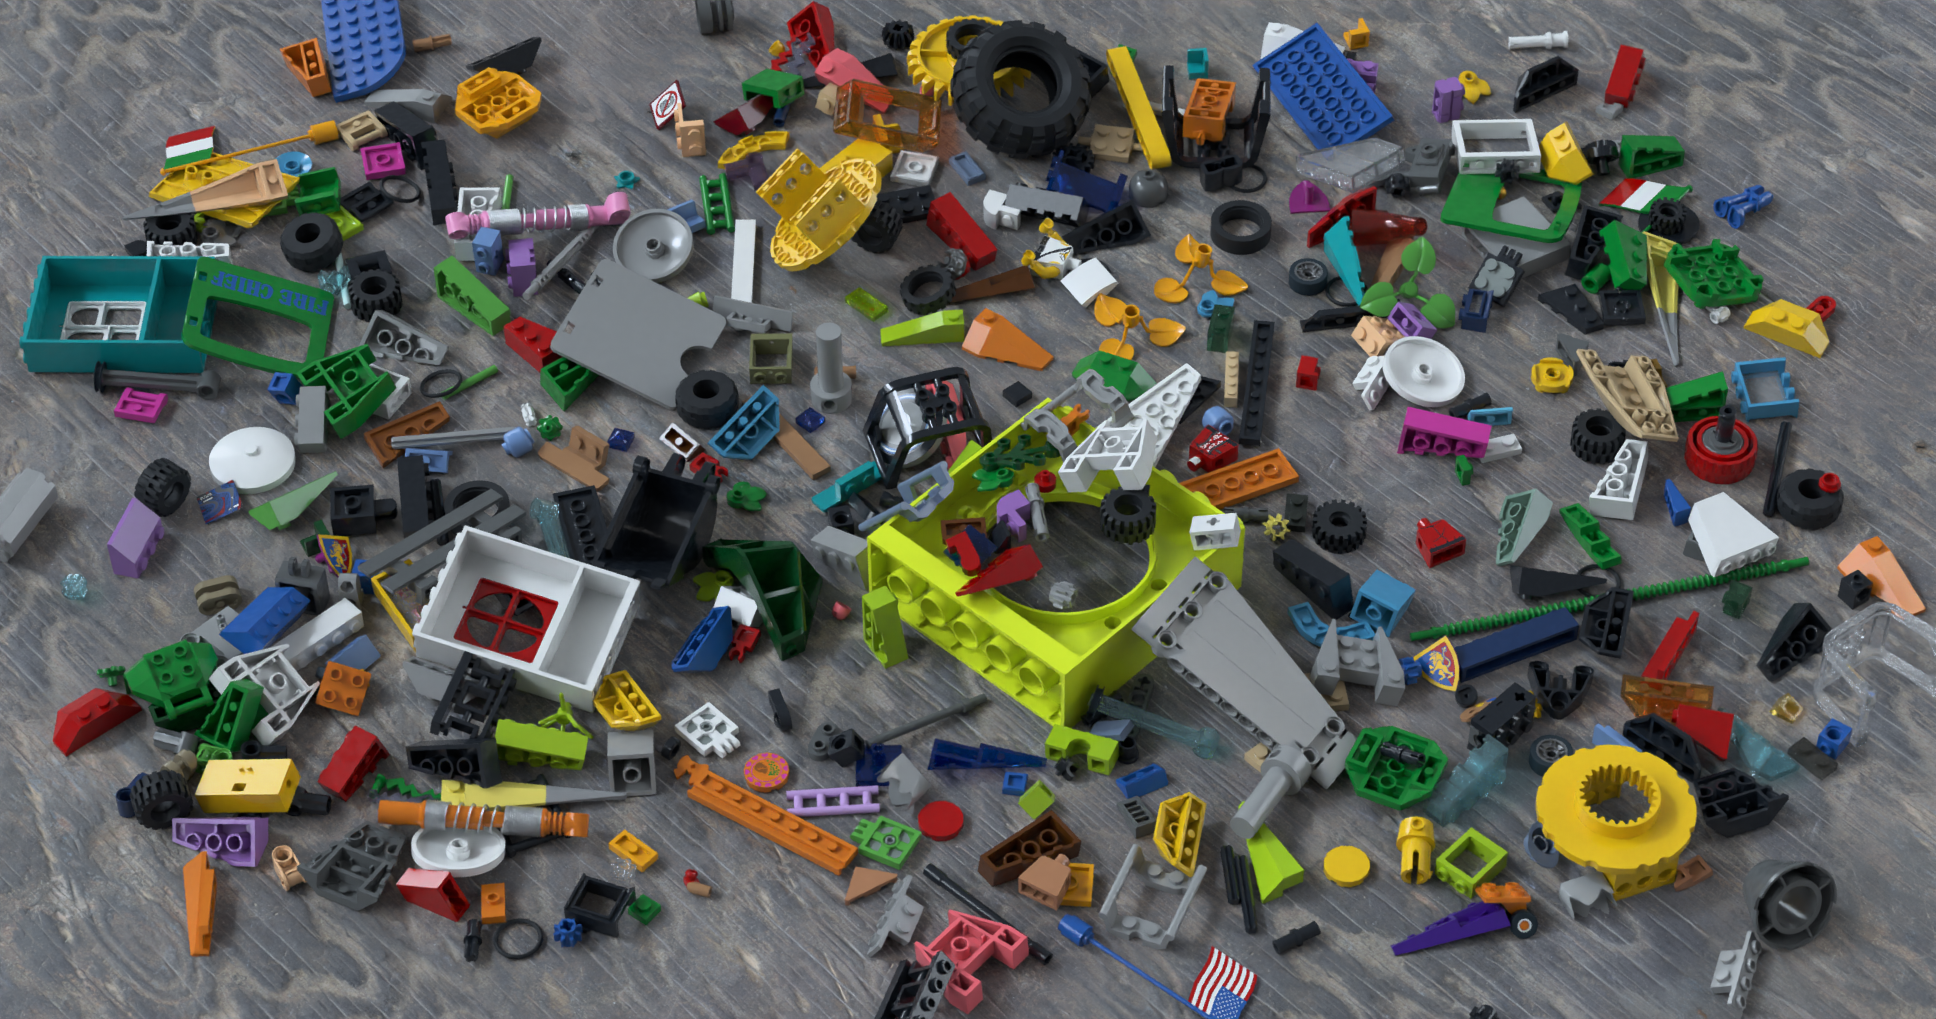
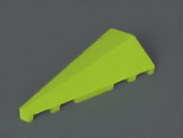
[1238,801,1304,904]

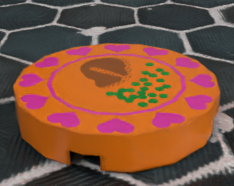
[744,752,790,793]

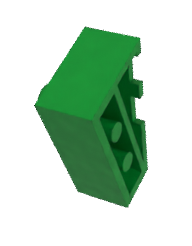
[1618,135,1685,179]
[1599,220,1647,291]
[194,679,264,752]

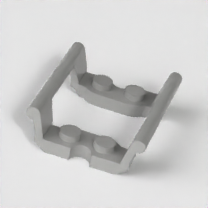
[1021,369,1134,463]
[1099,844,1207,950]

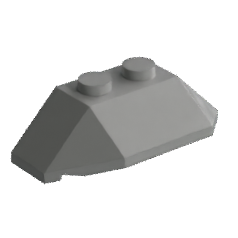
[403,656,493,708]

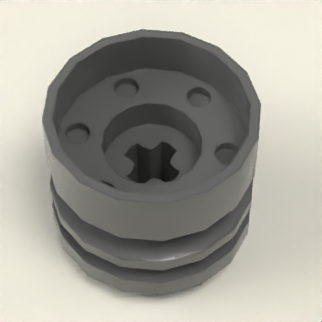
[695,0,734,34]

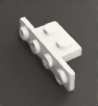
[1352,356,1390,410]

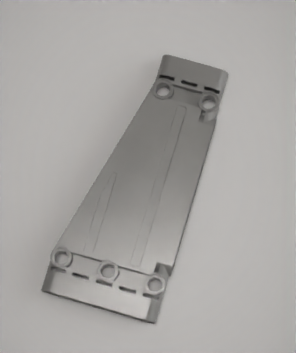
[1131,556,1357,789]

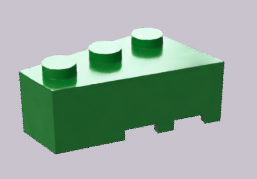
[540,357,599,412]
[1665,371,1728,422]

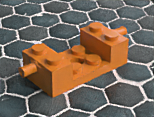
[1183,78,1236,145]

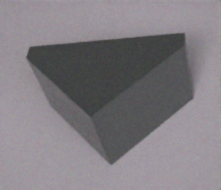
[1556,333,1589,377]

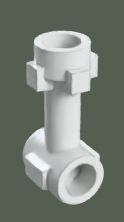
[1706,306,1730,324]

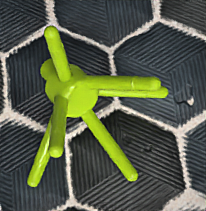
[538,693,593,739]

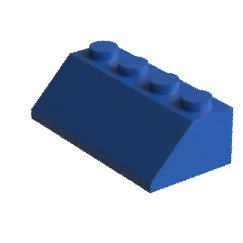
[219,587,310,654]

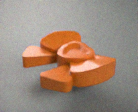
[674,755,709,786]

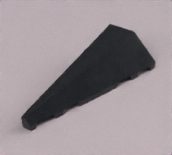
[803,53,898,88]

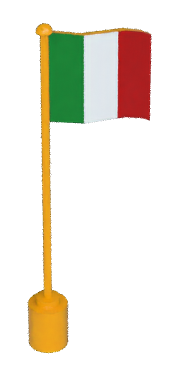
[160,120,339,176]

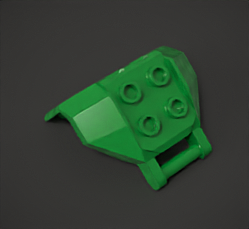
[123,639,218,721]

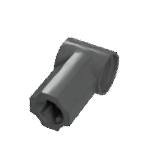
[153,727,201,754]

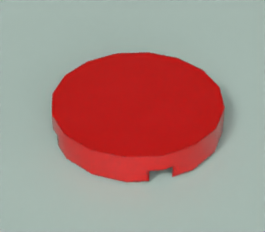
[918,801,964,841]

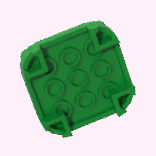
[1664,239,1764,309]

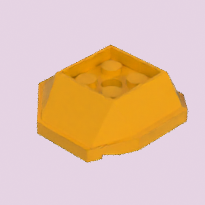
[455,67,542,139]

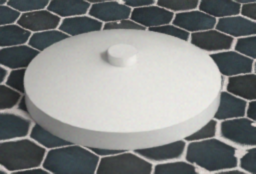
[1383,336,1465,407]
[209,427,296,494]
[411,827,505,877]

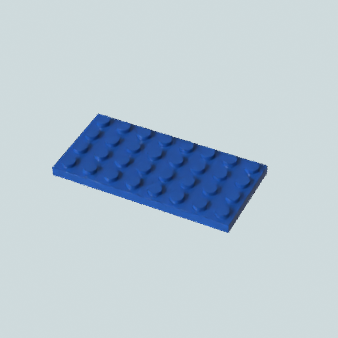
[1252,23,1395,164]

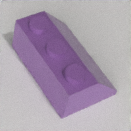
[107,498,164,578]

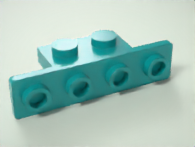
[812,461,887,513]

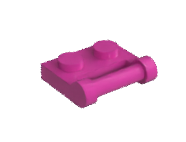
[114,387,168,423]

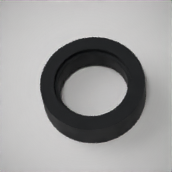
[1210,200,1272,255]
[444,480,510,536]

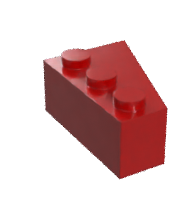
[1605,44,1646,108]

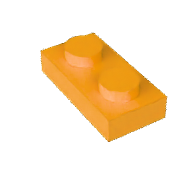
[608,829,659,873]

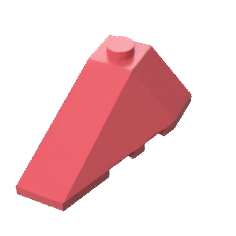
[814,48,895,114]

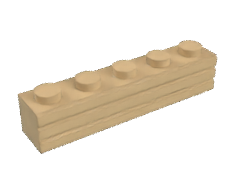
[1224,351,1239,407]

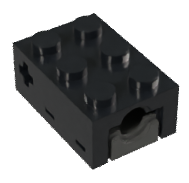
[1467,682,1536,763]

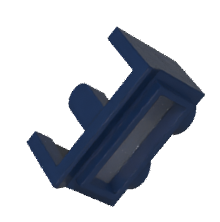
[1458,288,1494,333]

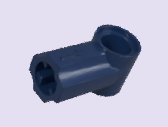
[116,772,149,818]

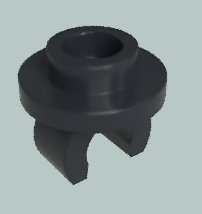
[1054,756,1079,781]

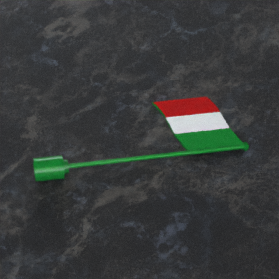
[1581,178,1693,294]

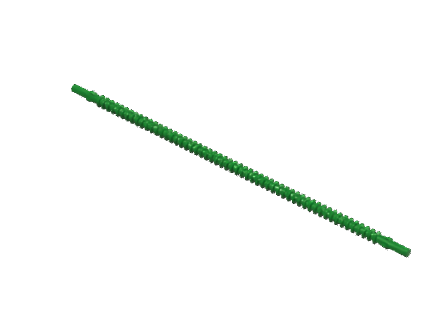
[1410,557,1810,642]

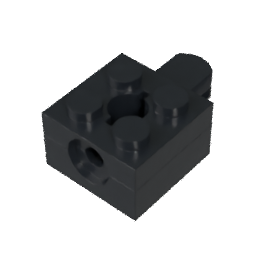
[330,484,398,536]

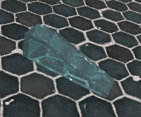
[1717,706,1800,782]

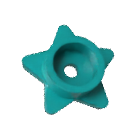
[614,171,640,190]

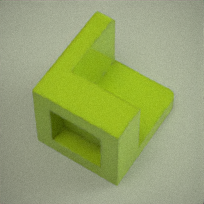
[1018,780,1056,819]

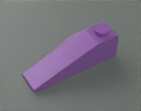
[172,817,268,867]

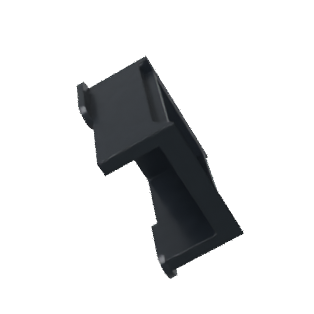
[564,873,636,938]

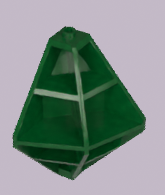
[702,538,823,661]

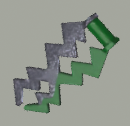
[367,774,441,804]

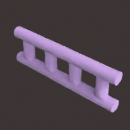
[786,785,880,817]

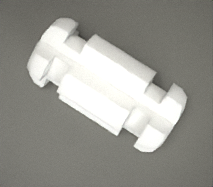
[521,403,537,427]

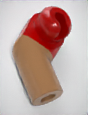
[683,869,712,898]

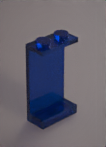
[1045,150,1128,213]

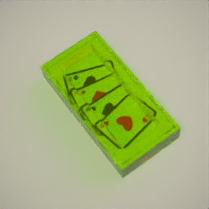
[845,287,888,322]

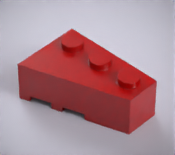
[503,317,563,373]
[317,725,390,802]

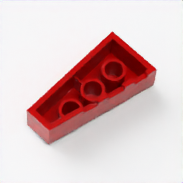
[926,192,998,271]

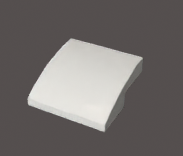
[1061,258,1118,308]

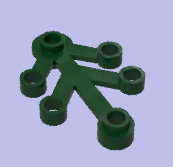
[980,434,1061,471]

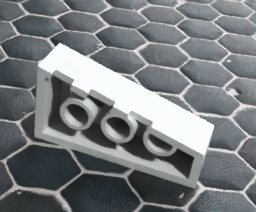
[454,188,502,261]
[147,241,233,264]
[1589,439,1648,520]

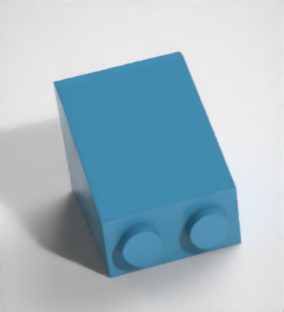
[1350,570,1416,638]

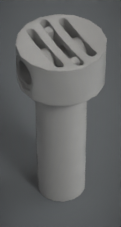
[810,322,852,414]
[1230,745,1312,839]

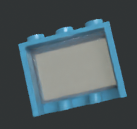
[1731,357,1799,422]

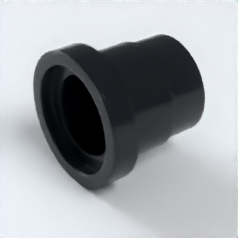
[1118,736,1139,764]

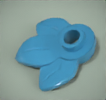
[1197,290,1235,319]

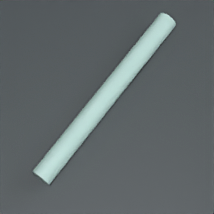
[335,253,351,309]

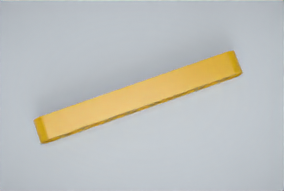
[1106,46,1171,170]

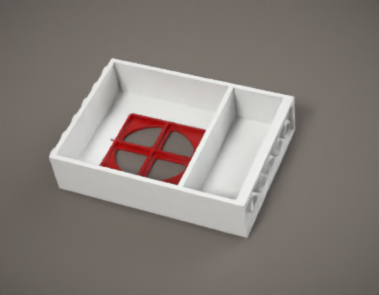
[412,525,641,713]

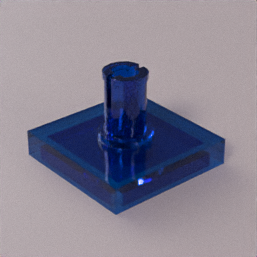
[856,743,902,786]

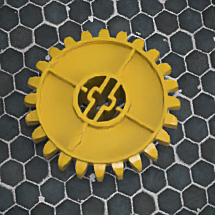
[907,15,1031,106]

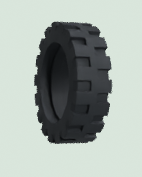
[946,18,992,59]
[900,265,956,315]

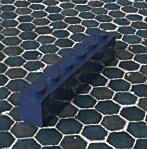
[1454,607,1579,683]

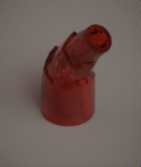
[1352,208,1428,247]

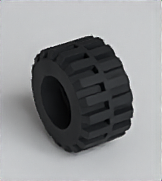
[851,200,903,253]
[143,213,198,245]
[348,269,403,322]
[1570,408,1626,464]
[134,458,191,517]
[1100,487,1156,545]
[130,770,194,830]

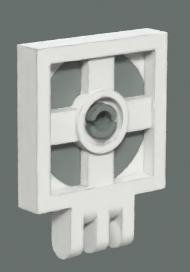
[675,702,741,758]

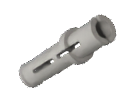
[1025,483,1050,542]

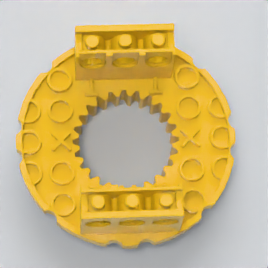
[756,148,882,271]
[1536,745,1697,903]

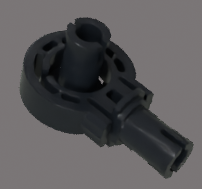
[1581,140,1619,176]

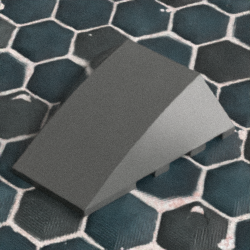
[297,821,407,911]

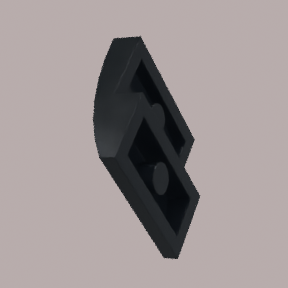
[340,181,394,222]

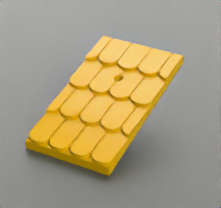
[149,152,300,228]

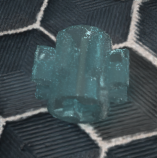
[60,573,89,600]

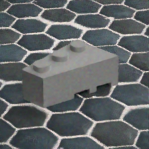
[811,526,869,591]

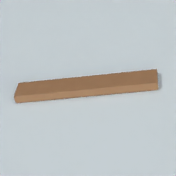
[742,396,831,480]

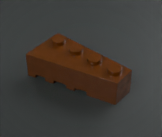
[978,810,1081,887]

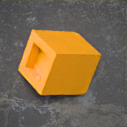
[1343,18,1370,50]

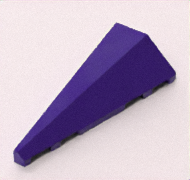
[1391,901,1511,956]

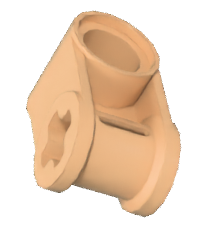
[272,845,307,891]

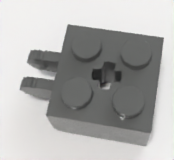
[275,557,330,616]

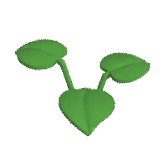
[1360,237,1455,328]

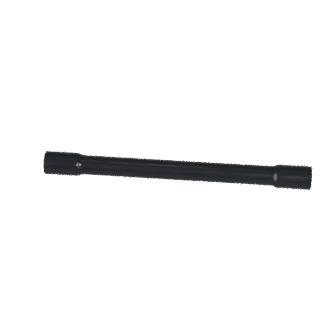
[923,863,1053,965]

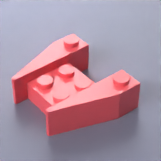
[914,910,1029,1015]

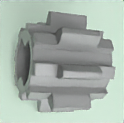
[1049,581,1078,610]

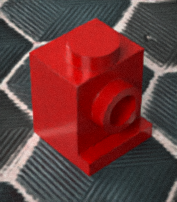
[1296,355,1321,391]

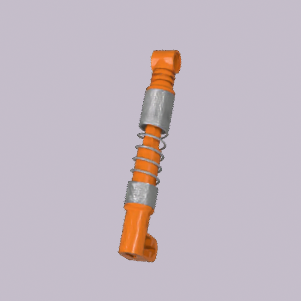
[378,800,589,837]

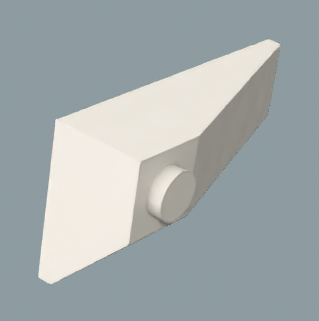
[1260,23,1345,60]

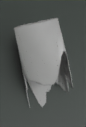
[875,753,931,812]
[1559,871,1617,920]

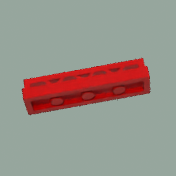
[1640,611,1700,689]

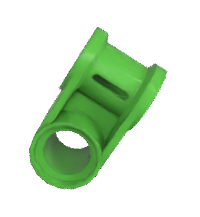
[195,743,233,774]

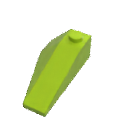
[880,310,964,346]

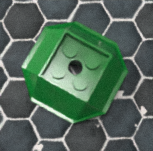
[1345,726,1448,811]

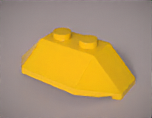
[1539,121,1593,185]
[1744,299,1829,358]
[593,670,662,731]
[1153,792,1207,878]

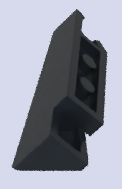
[1300,299,1401,332]

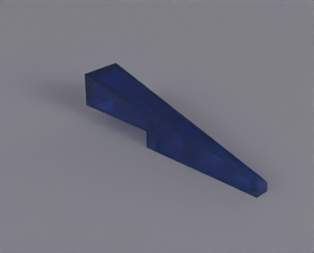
[927,738,1047,770]

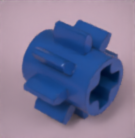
[1399,657,1422,685]
[553,918,582,947]

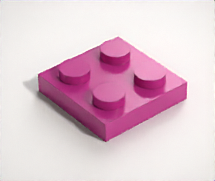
[360,142,406,180]

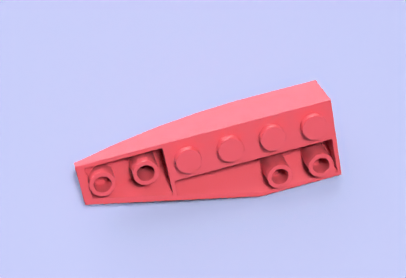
[925,381,966,469]

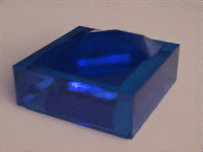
[795,407,825,433]
[607,428,635,452]

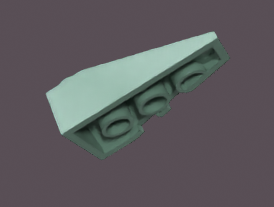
[1496,489,1553,566]

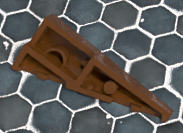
[952,266,1035,302]

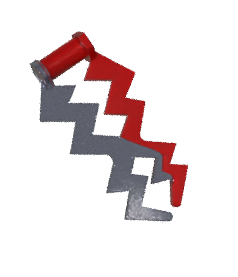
[771,32,816,76]

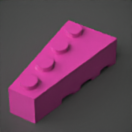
[1397,407,1491,458]

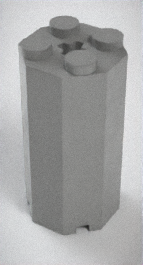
[0,468,58,562]

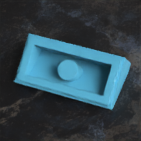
[1467,407,1513,426]

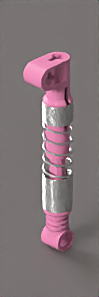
[445,192,631,239]

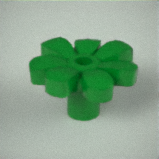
[96,666,126,687]

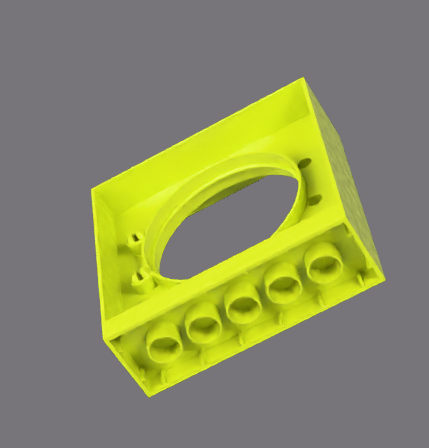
[867,398,1245,728]

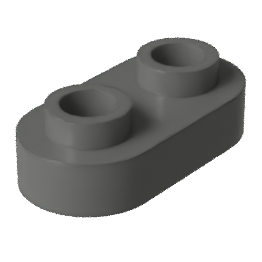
[808,722,840,762]

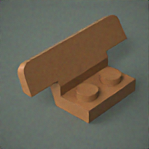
[538,425,609,491]

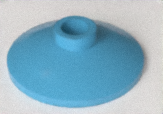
[276,152,312,177]

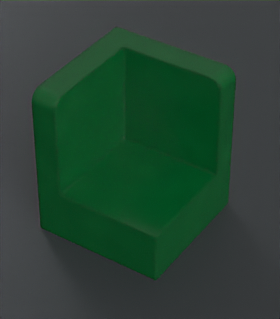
[300,520,330,557]

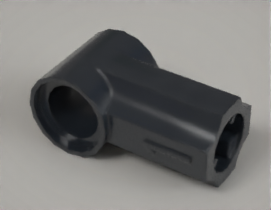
[241,740,287,760]
[285,786,332,816]

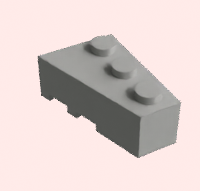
[294,386,331,453]

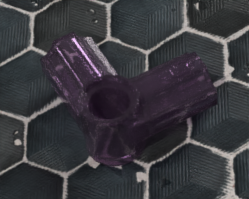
[724,152,769,191]

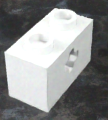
[1190,513,1241,550]

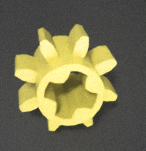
[1262,514,1290,541]

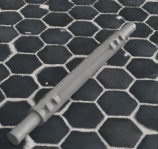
[522,226,599,300]

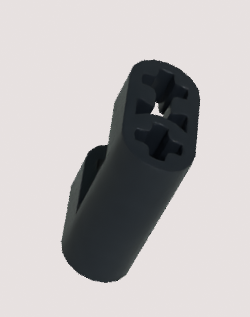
[345,250,393,282]

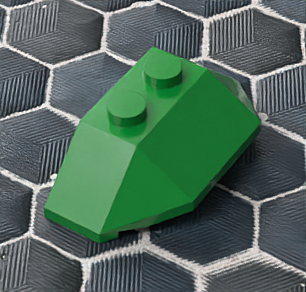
[1072,350,1157,401]

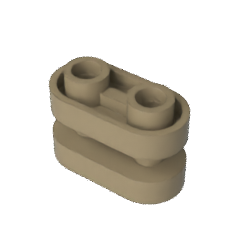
[194,575,242,615]
[160,749,197,781]

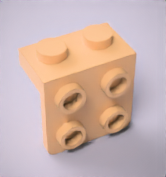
[674,103,706,157]
[1351,316,1405,357]

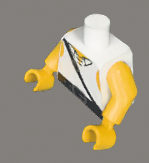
[1021,218,1082,279]

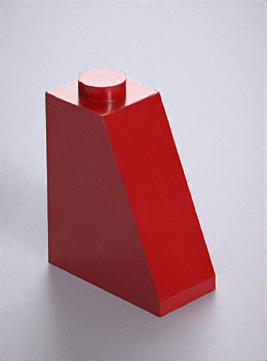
[1671,704,1734,761]
[396,868,470,922]

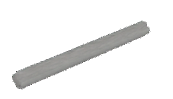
[391,427,516,449]

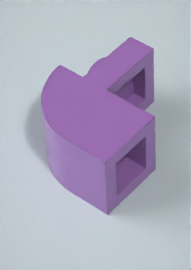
[997,489,1030,542]

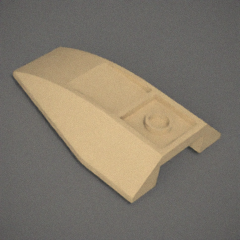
[1576,349,1679,442]

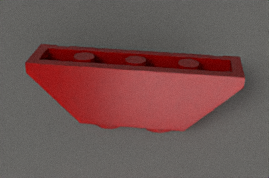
[53,688,142,756]

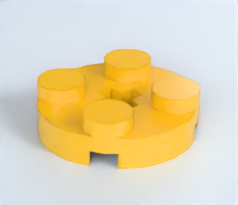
[1531,357,1574,393]

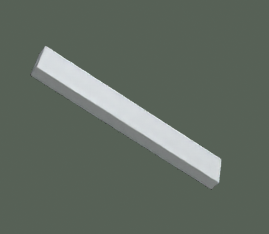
[731,220,756,303]

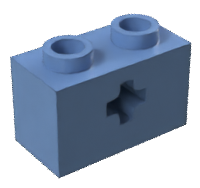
[472,226,504,276]

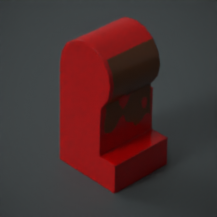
[945,531,981,577]

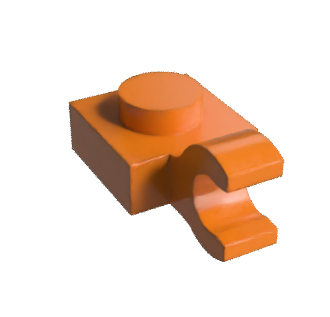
[1060,404,1090,436]

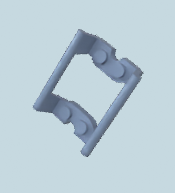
[858,461,954,534]

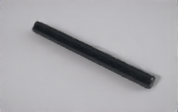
[1763,421,1792,517]

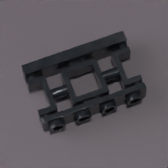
[430,651,517,739]
[874,951,955,1019]

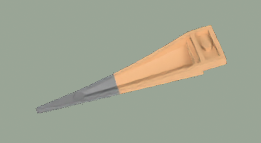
[123,159,288,220]

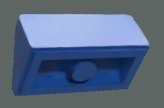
[1115,764,1168,799]

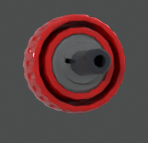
[1684,405,1758,484]

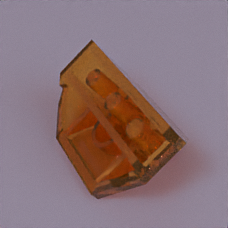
[1620,674,1714,726]

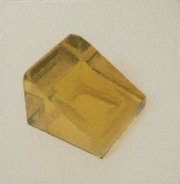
[1769,693,1804,724]

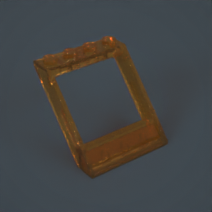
[833,79,942,153]

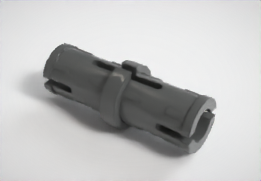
[1224,506,1268,523]

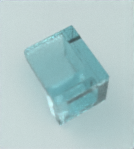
[317,265,351,296]

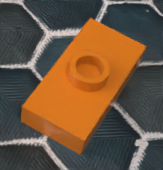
[481,883,506,925]

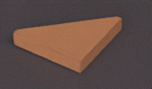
[845,866,898,906]

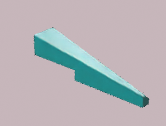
[1324,216,1365,306]

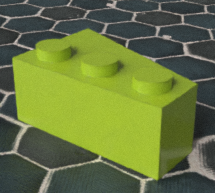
[862,586,908,669]

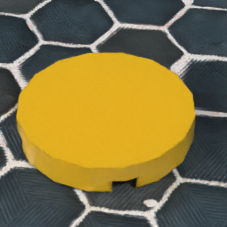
[1323,846,1370,887]

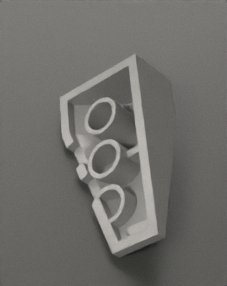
[359,310,449,365]

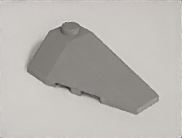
[364,89,452,124]

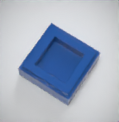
[1002,771,1028,796]

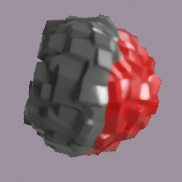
[937,248,971,280]

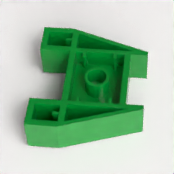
[296,344,397,439]

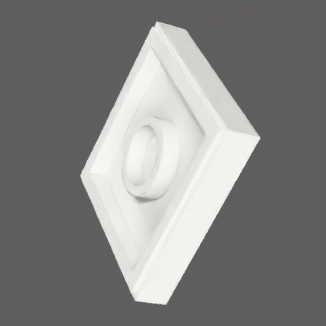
[890,150,939,186]

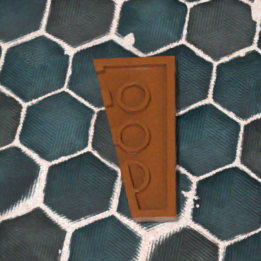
[364,401,450,468]

